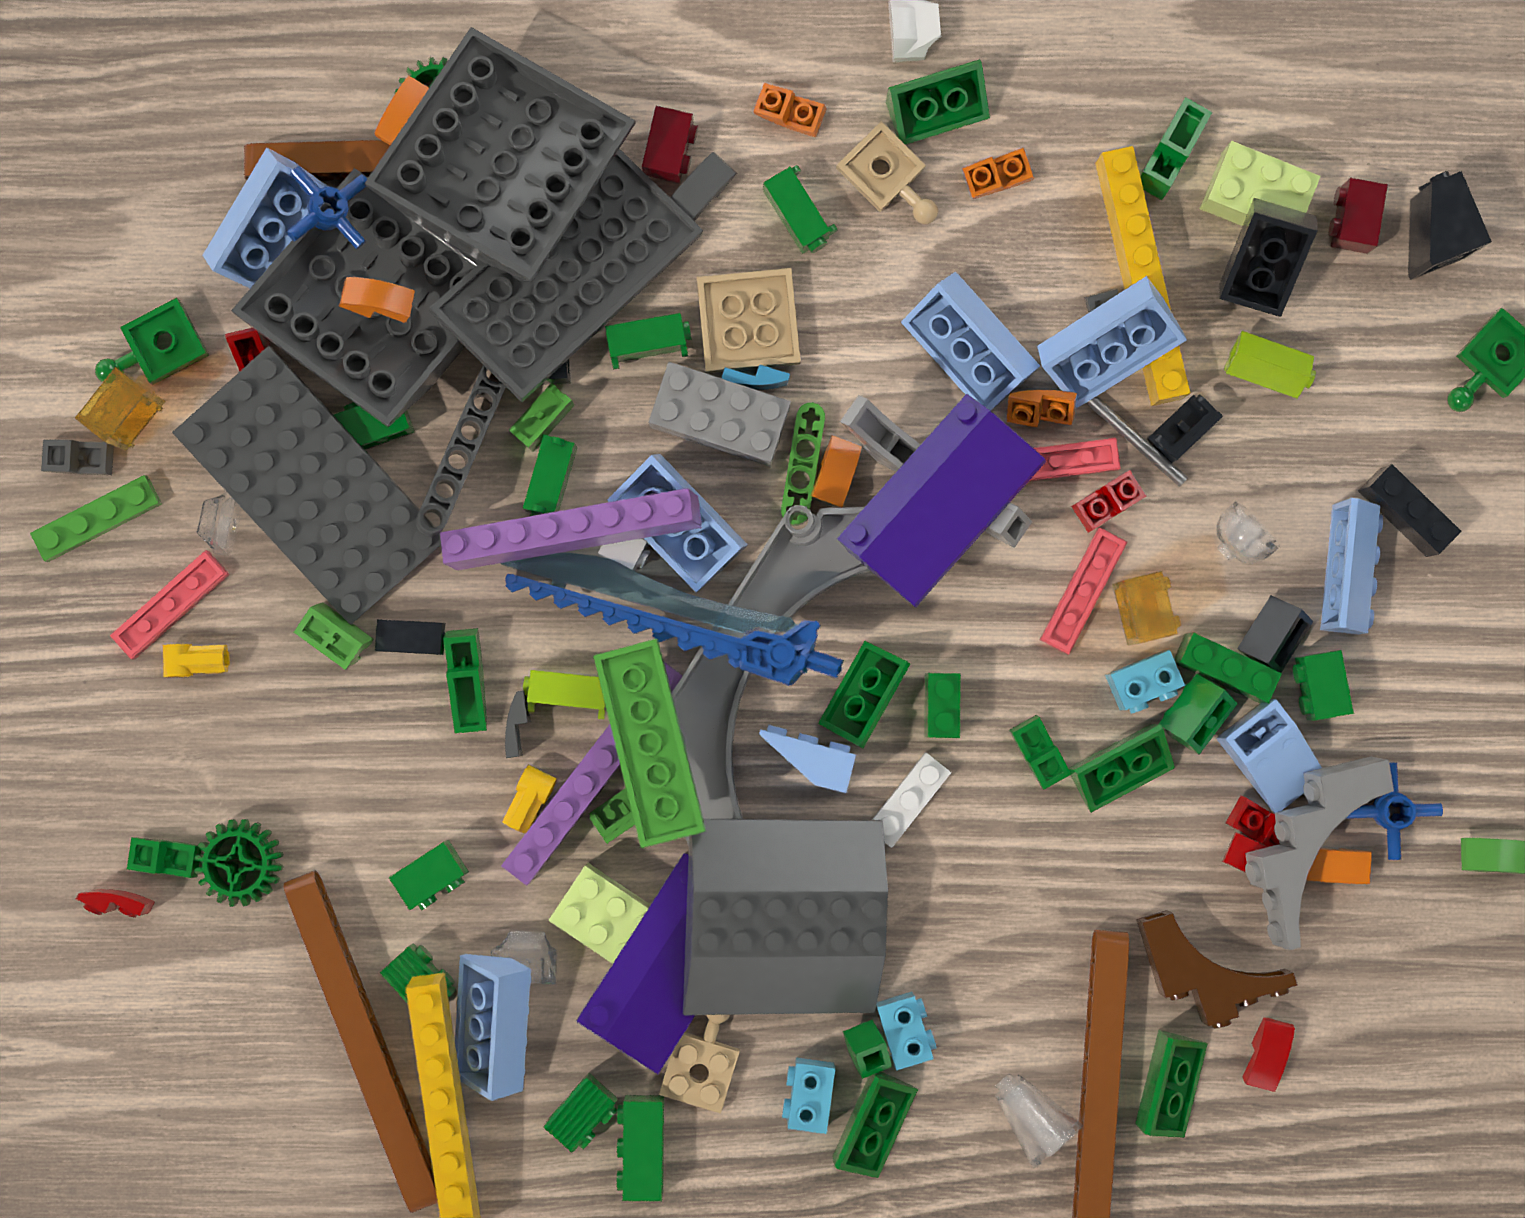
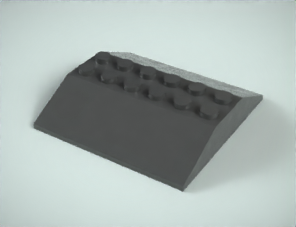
[365,27,636,282]
[231,168,481,427]
[683,819,888,1015]

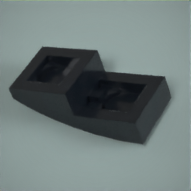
[375,619,446,655]

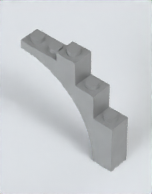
[840,395,1033,548]
[1245,756,1394,950]

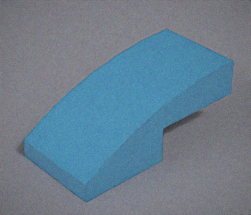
[721,365,790,390]

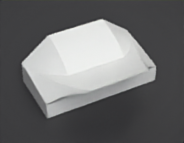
[888,0,941,62]

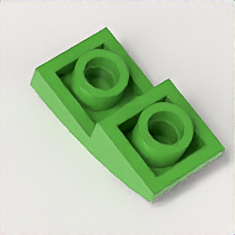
[1461,838,1525,874]

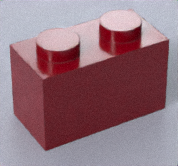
[642,105,698,183]
[1328,178,1388,254]

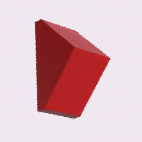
[225,328,271,371]

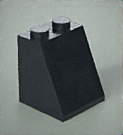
[1408,171,1492,280]

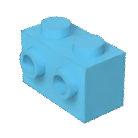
[1105,650,1185,714]
[876,992,937,1071]
[782,1057,835,1134]

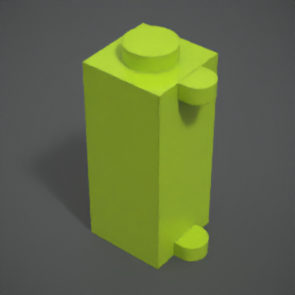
[1224,331,1316,399]
[523,670,607,719]

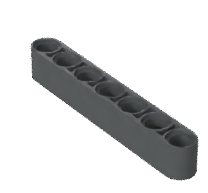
[416,365,506,537]

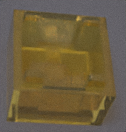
[75,367,166,451]
[1112,571,1181,646]

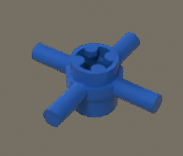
[286,166,367,250]
[1345,762,1443,860]

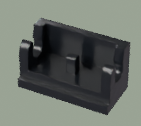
[1147,394,1223,463]

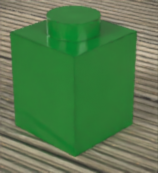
[843,1020,892,1079]

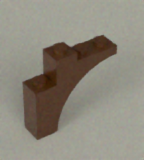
[1136,910,1297,1029]

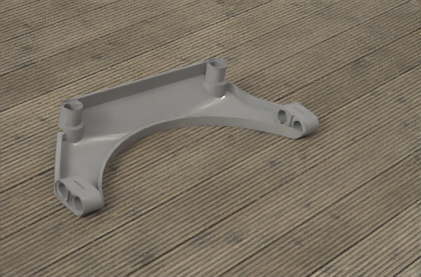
[672,505,871,847]

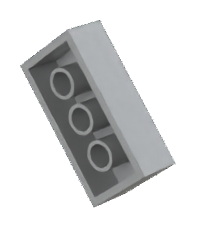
[648,362,791,467]

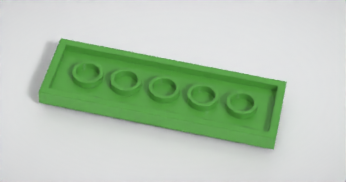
[593,639,707,848]

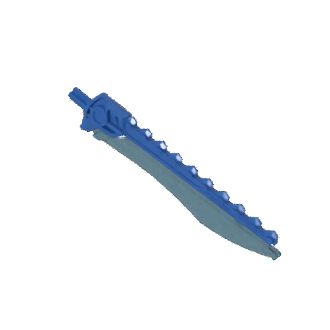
[501,552,844,686]

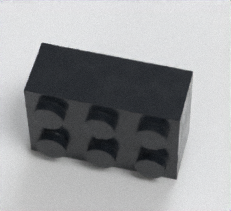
[1219,198,1318,317]

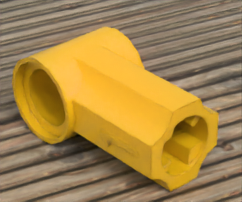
[163,644,230,677]
[502,764,557,834]

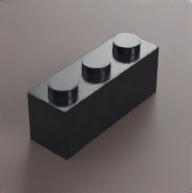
[1358,464,1462,557]

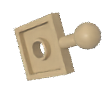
[836,121,938,224]
[659,1015,740,1114]

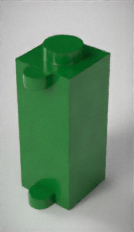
[763,165,838,255]
[605,313,692,370]
[523,435,578,516]

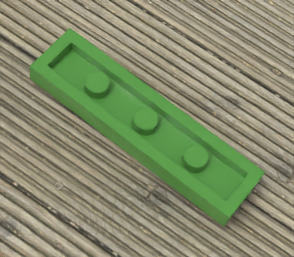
[30,475,162,562]

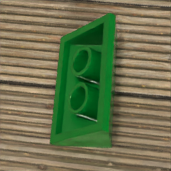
[886,59,990,145]
[818,641,911,749]
[1068,724,1175,813]
[1135,1030,1208,1138]
[832,1071,918,1178]

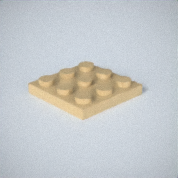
[697,268,801,373]

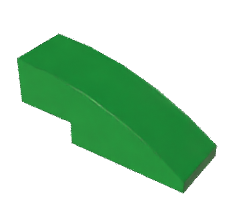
[1140,97,1213,200]
[443,628,487,734]

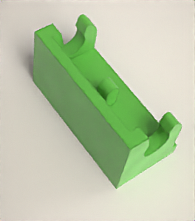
[509,382,575,452]
[294,602,374,670]
[589,788,635,844]

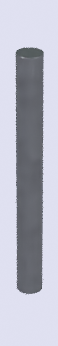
[1086,396,1188,487]

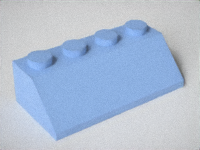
[203,148,328,288]
[901,272,1040,411]
[1037,276,1187,408]
[607,454,748,592]
[1320,498,1383,635]
[455,954,531,1101]

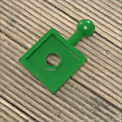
[95,298,209,385]
[1447,308,1525,412]

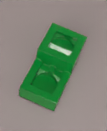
[1009,715,1071,790]
[127,837,201,878]

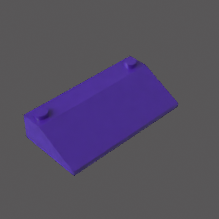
[837,394,1047,608]
[576,852,695,1074]

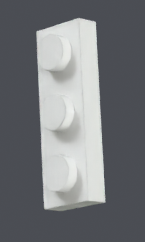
[872,752,951,848]

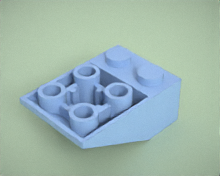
[1216,699,1322,814]
[759,725,856,793]

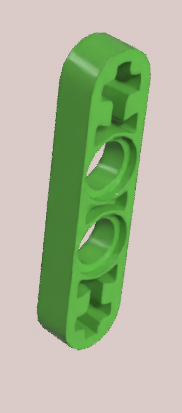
[781,403,825,526]

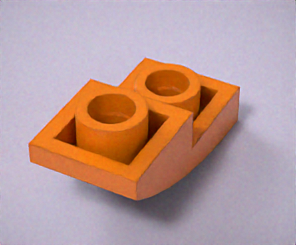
[374,75,429,145]
[753,83,827,138]
[962,148,1034,199]
[339,277,415,323]
[1006,390,1077,428]
[811,435,862,508]
[1306,848,1372,884]

